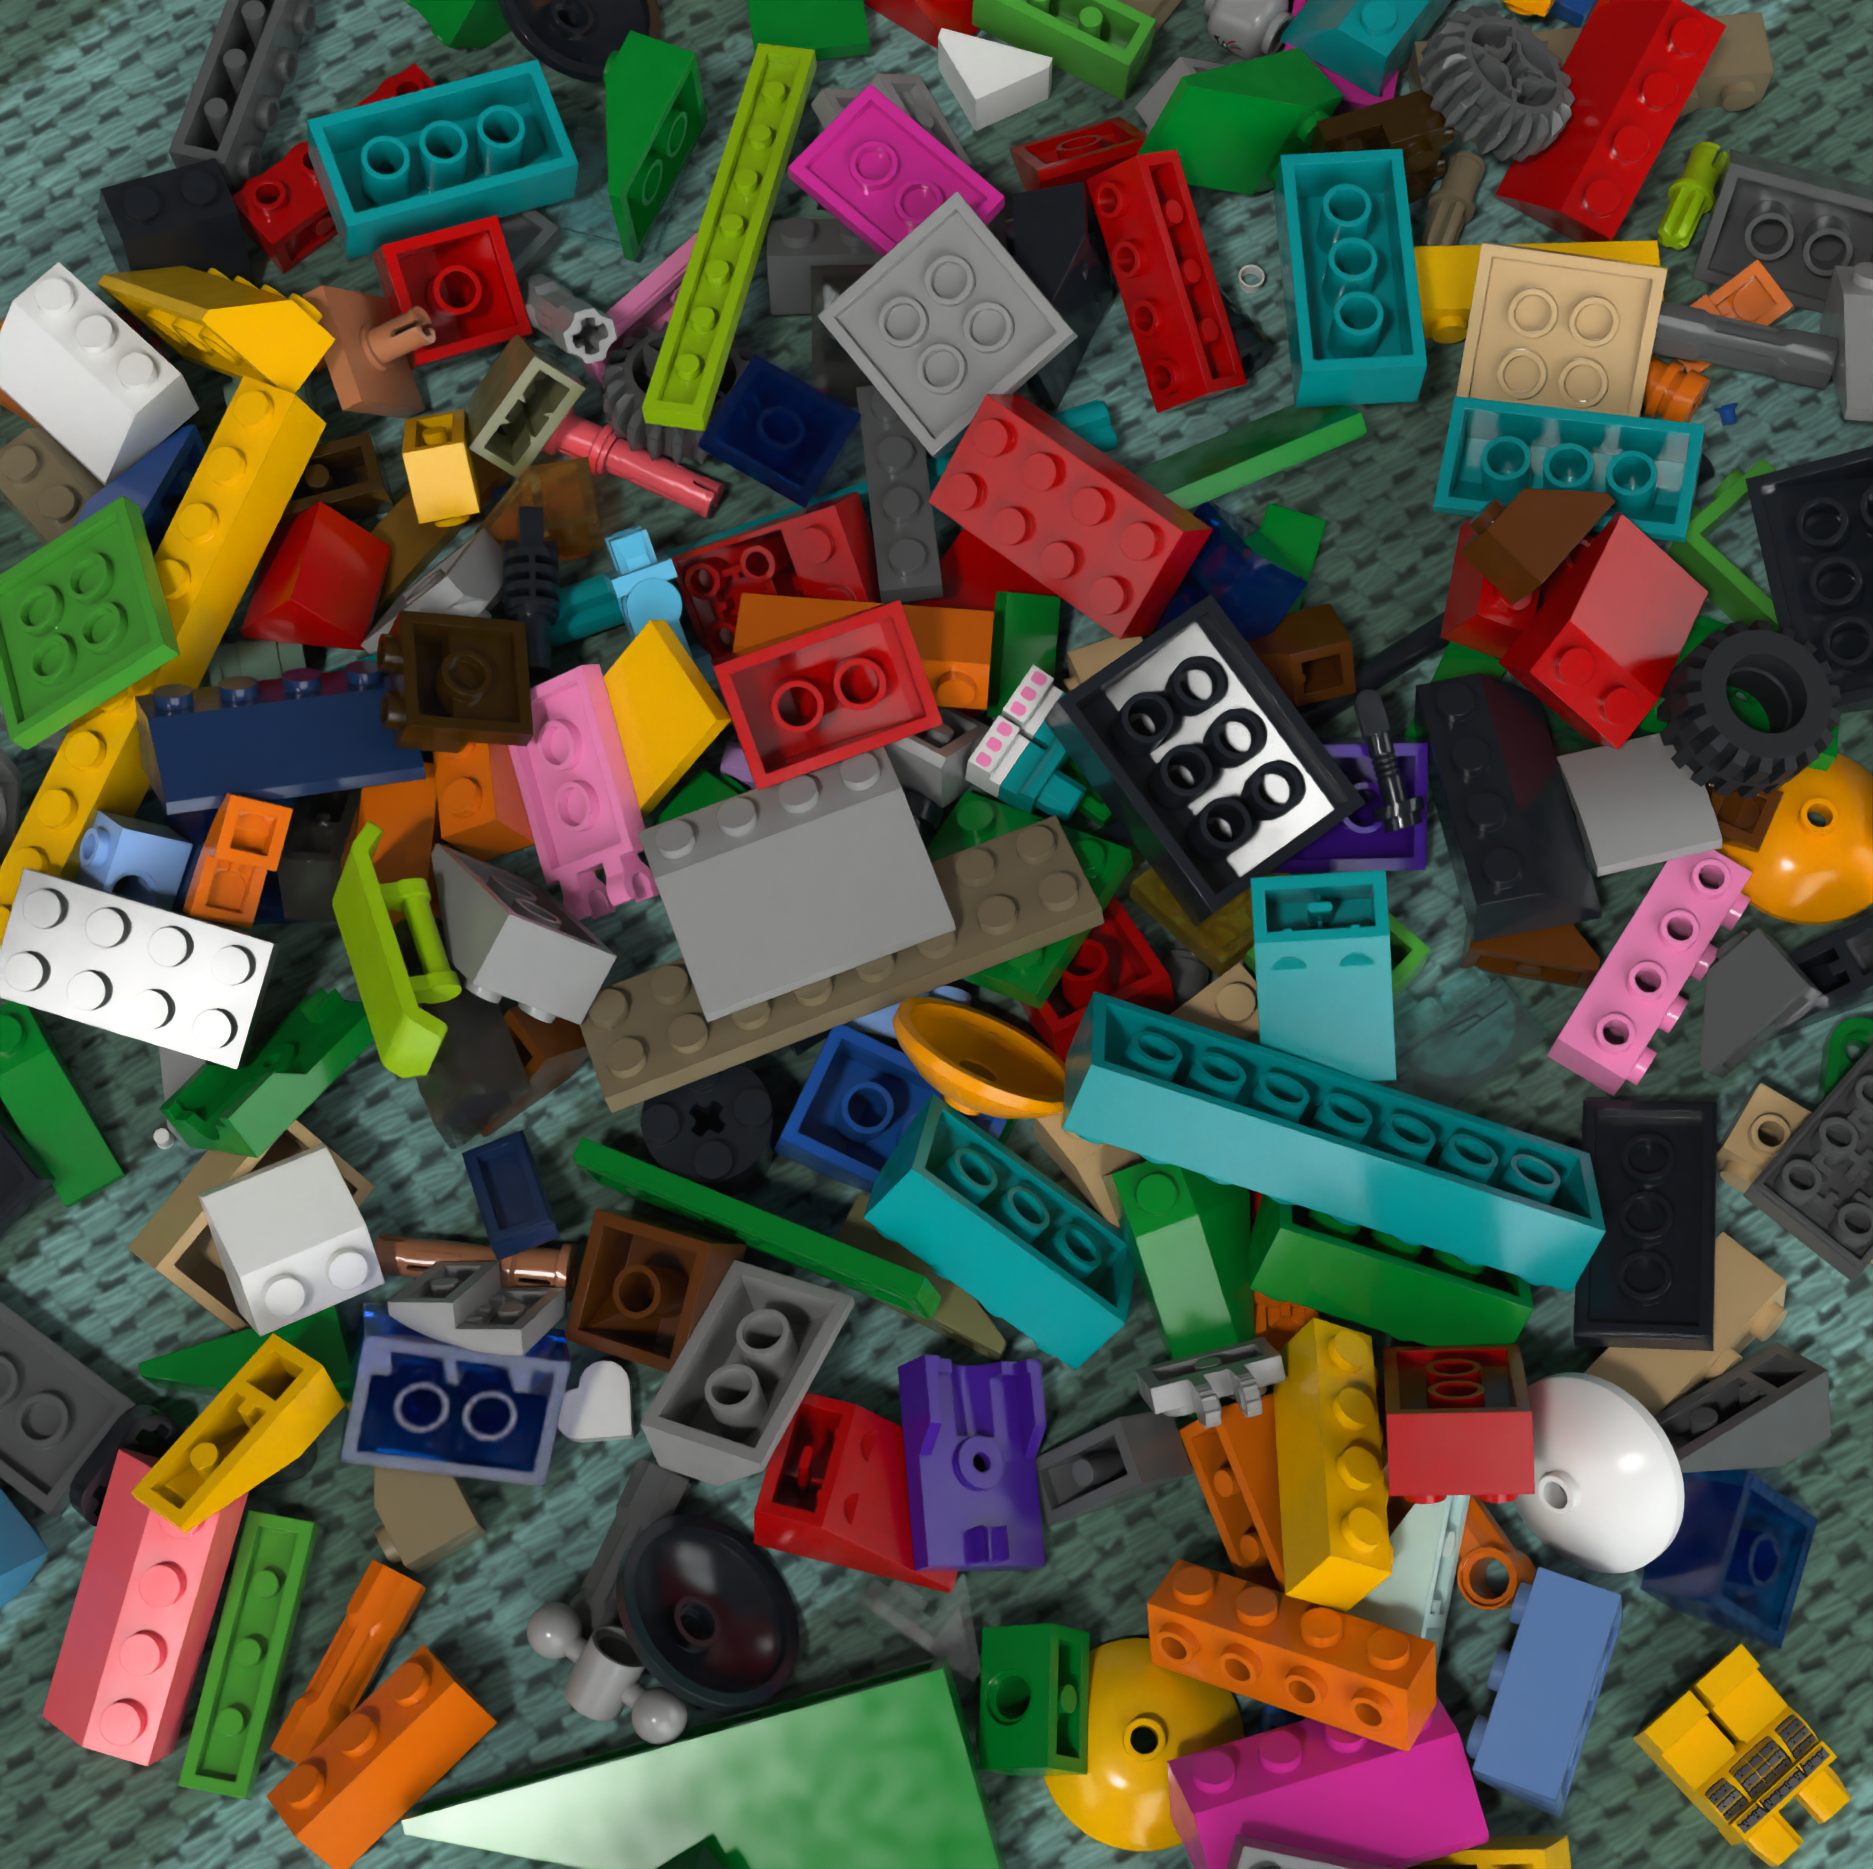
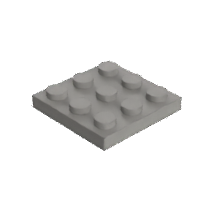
[818,192,1078,459]

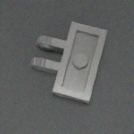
[1135,1337,1286,1429]

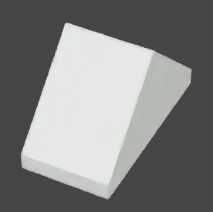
[938,28,1053,131]

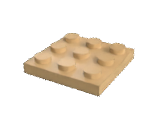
[1456,241,1668,417]

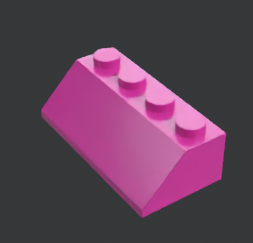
[1167,1695,1489,1869]

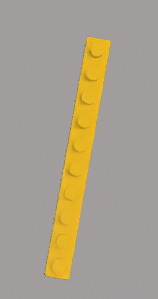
[0,375,327,947]

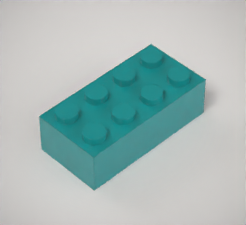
[307,59,579,260]
[1274,149,1427,408]

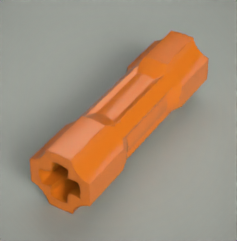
[270,1559,426,1764]

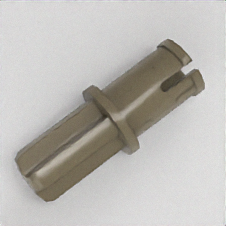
[1420,151,1486,246]

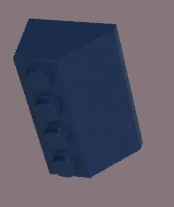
[135,660,425,815]

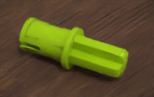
[1657,142,1728,251]

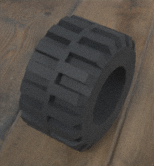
[1657,620,1841,798]

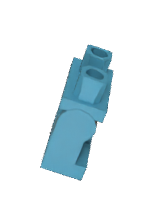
[603,525,716,682]

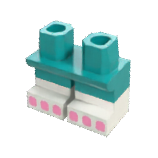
[965,664,1086,822]

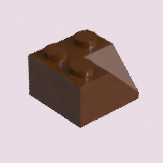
[563,1209,747,1373]

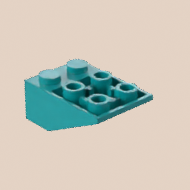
[1250,870,1396,1082]

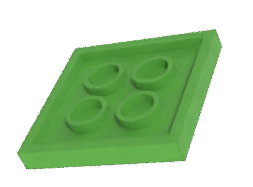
[0,495,180,750]

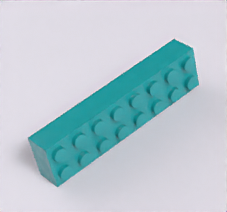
[1062,991,1606,1293]

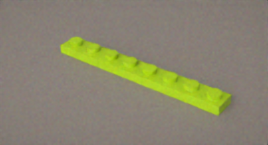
[642,43,817,431]

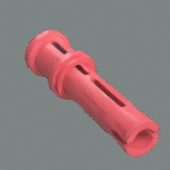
[541,407,724,519]

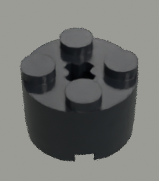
[641,1064,777,1196]

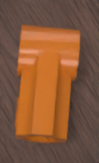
[1456,1495,1536,1610]

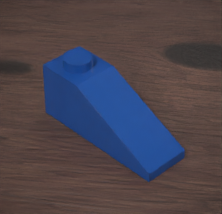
[71,424,206,558]

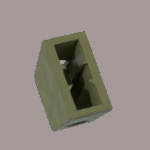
[468,334,586,480]

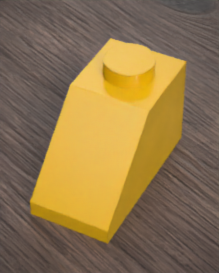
[402,408,480,527]

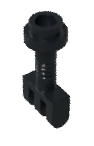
[1354,689,1425,833]

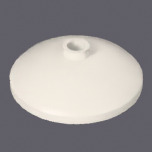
[1512,1372,1685,1574]

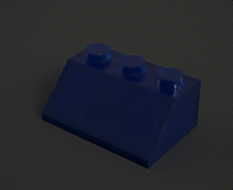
[340,1303,571,1487]

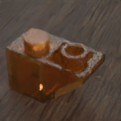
[475,457,605,560]

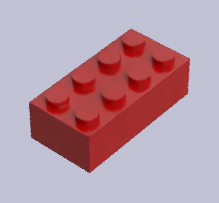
[928,394,1213,639]

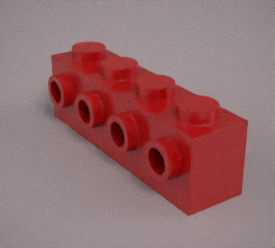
[232,63,437,274]
[1086,149,1247,413]

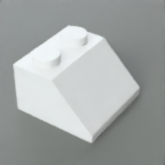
[198,1144,385,1336]

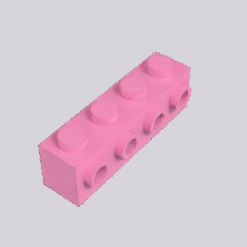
[1546,850,1753,1096]

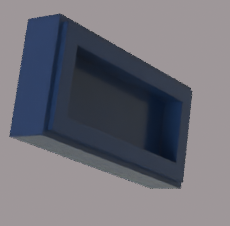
[462,1130,560,1261]

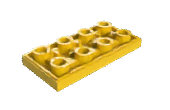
[594,619,732,875]

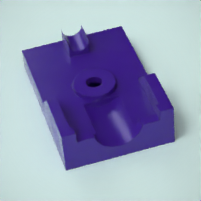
[898,1354,1047,1571]

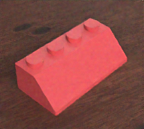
[42,1448,249,1767]

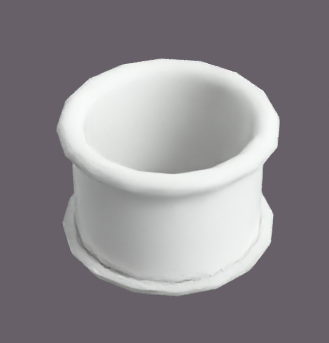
[1238,264,1265,293]

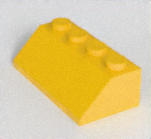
[97,266,336,394]

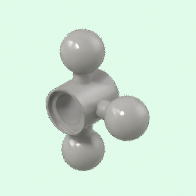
[527,1602,688,1745]

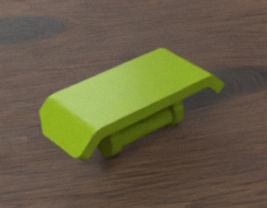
[332,821,462,1079]

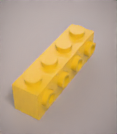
[1273,1317,1394,1612]

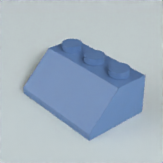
[1465,1567,1623,1818]

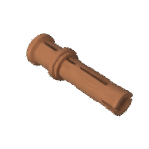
[374,1233,579,1302]

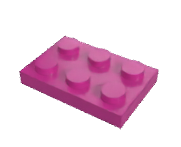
[788,83,1005,257]

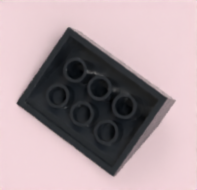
[1746,446,1873,713]
[1044,594,1366,927]

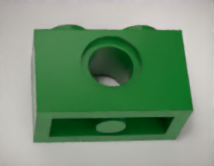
[976,1623,1090,1777]

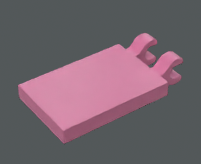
[508,664,659,921]

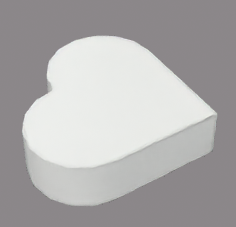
[554,1360,634,1443]

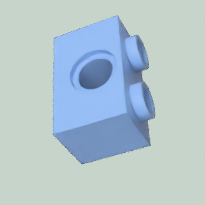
[75,810,193,910]

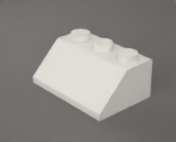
[0,262,199,486]

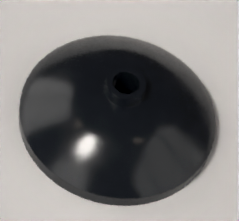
[498,0,661,83]
[616,1514,799,1712]

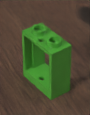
[1667,458,1779,632]

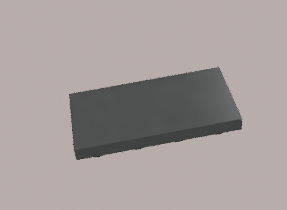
[1743,1044,1873,1282]

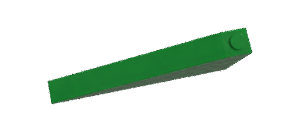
[401,1655,1008,1869]

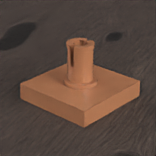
[303,285,436,419]

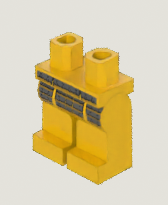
[1633,1643,1852,1867]

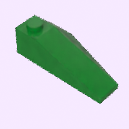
[1102,1160,1255,1422]

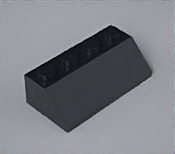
[1414,673,1602,942]

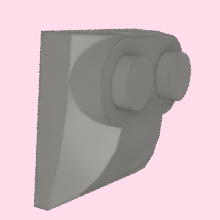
[361,528,503,654]

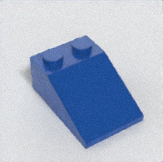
[774,1024,1008,1193]

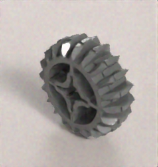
[1418,5,1575,162]
[602,321,765,466]

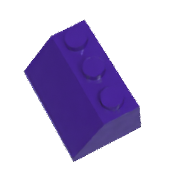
[1272,736,1428,873]

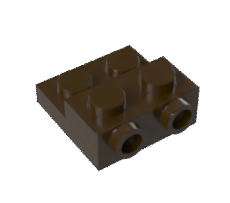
[1311,90,1454,204]
[377,610,534,753]

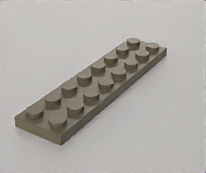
[580,815,1104,1113]

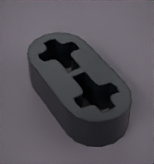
[69,1404,181,1526]

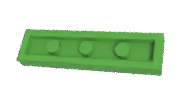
[178,1510,320,1800]

